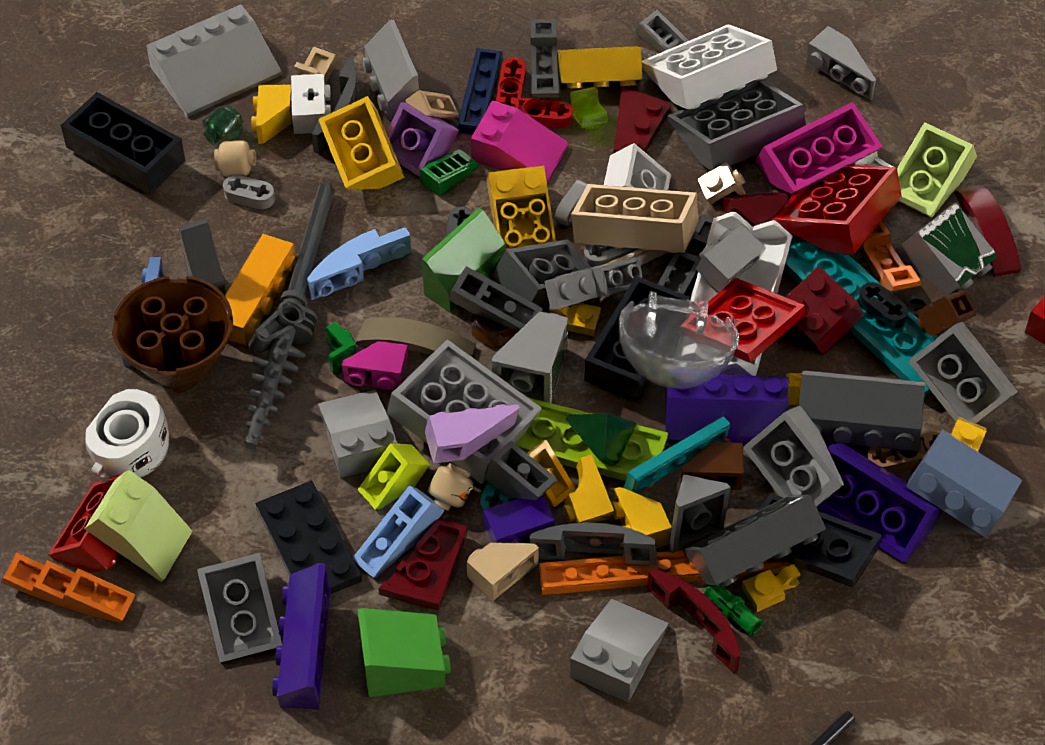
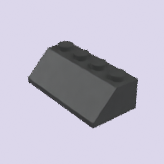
[799,371,925,452]
[683,495,826,588]

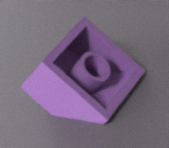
[386,102,459,177]

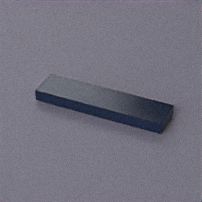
[457,48,503,134]

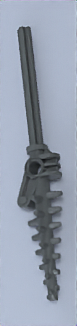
[243,182,335,450]

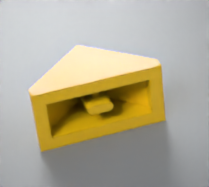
[527,440,576,508]

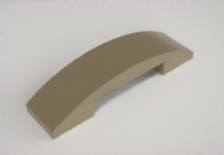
[356,317,476,357]

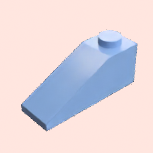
[353,485,445,579]

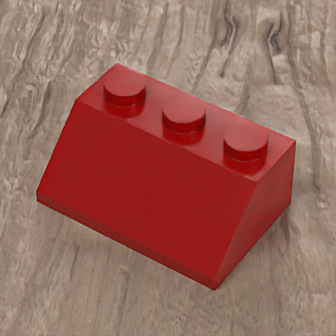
[48,473,123,573]

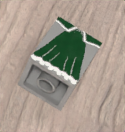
[895,202,998,295]
[492,311,568,403]

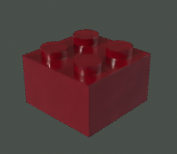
[786,266,865,355]

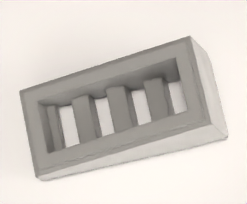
[635,10,689,52]

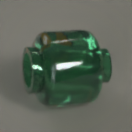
[203,106,244,145]

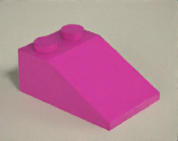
[471,101,568,184]

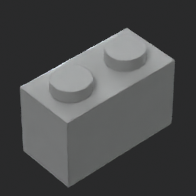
[695,224,766,292]

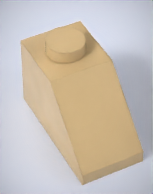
[467,543,539,601]

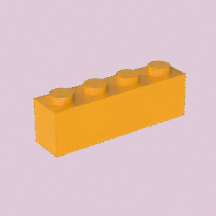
[225,234,297,346]

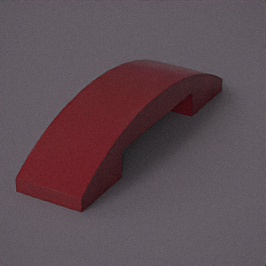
[954,184,1021,277]
[647,569,741,674]

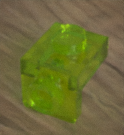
[570,87,608,129]

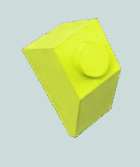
[358,443,430,510]

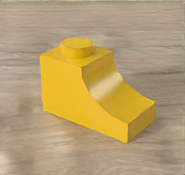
[563,454,614,523]

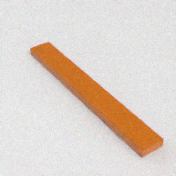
[538,550,791,595]

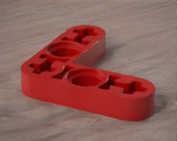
[496,57,573,128]

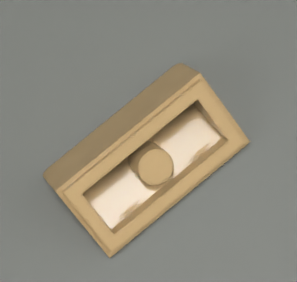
[405,90,459,120]

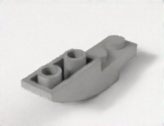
[544,256,642,310]

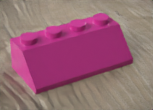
[755,102,883,194]

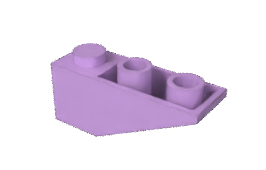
[425,404,520,464]

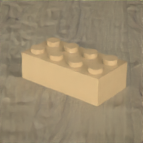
[571,184,699,253]

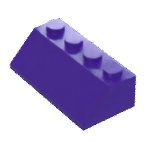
[665,373,788,445]
[817,443,943,563]
[272,563,331,709]

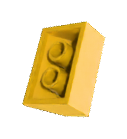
[557,46,642,88]
[318,96,405,190]

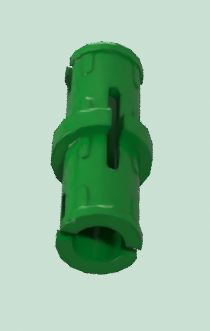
[704,585,763,636]

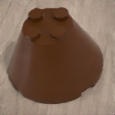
[112,276,233,393]

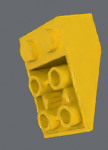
[487,165,556,250]

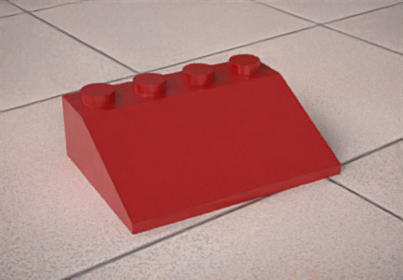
[772,165,902,255]

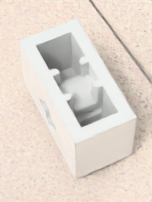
[291,74,331,134]

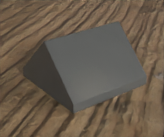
[669,474,731,553]

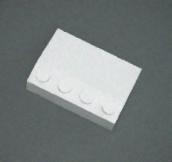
[642,24,777,110]

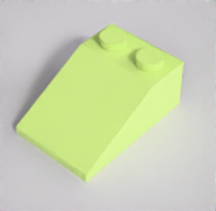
[897,122,977,218]
[84,469,193,582]

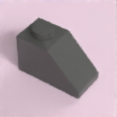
[485,441,557,500]

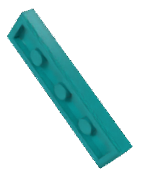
[624,416,730,493]

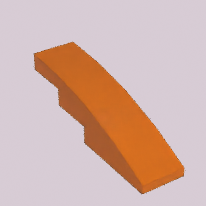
[2,553,136,623]

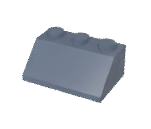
[906,429,1022,538]

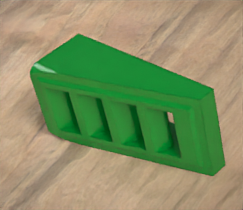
[420,149,479,197]

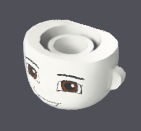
[85,389,169,478]

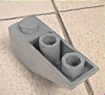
[806,26,876,101]

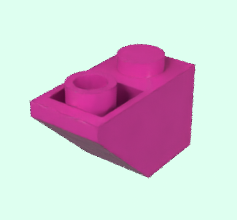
[342,341,409,390]

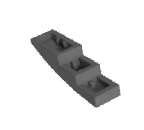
[658,215,713,296]

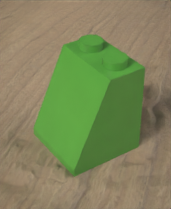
[357,608,451,697]

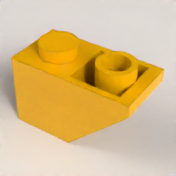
[251,85,292,144]
[611,487,672,548]

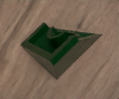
[566,414,637,465]

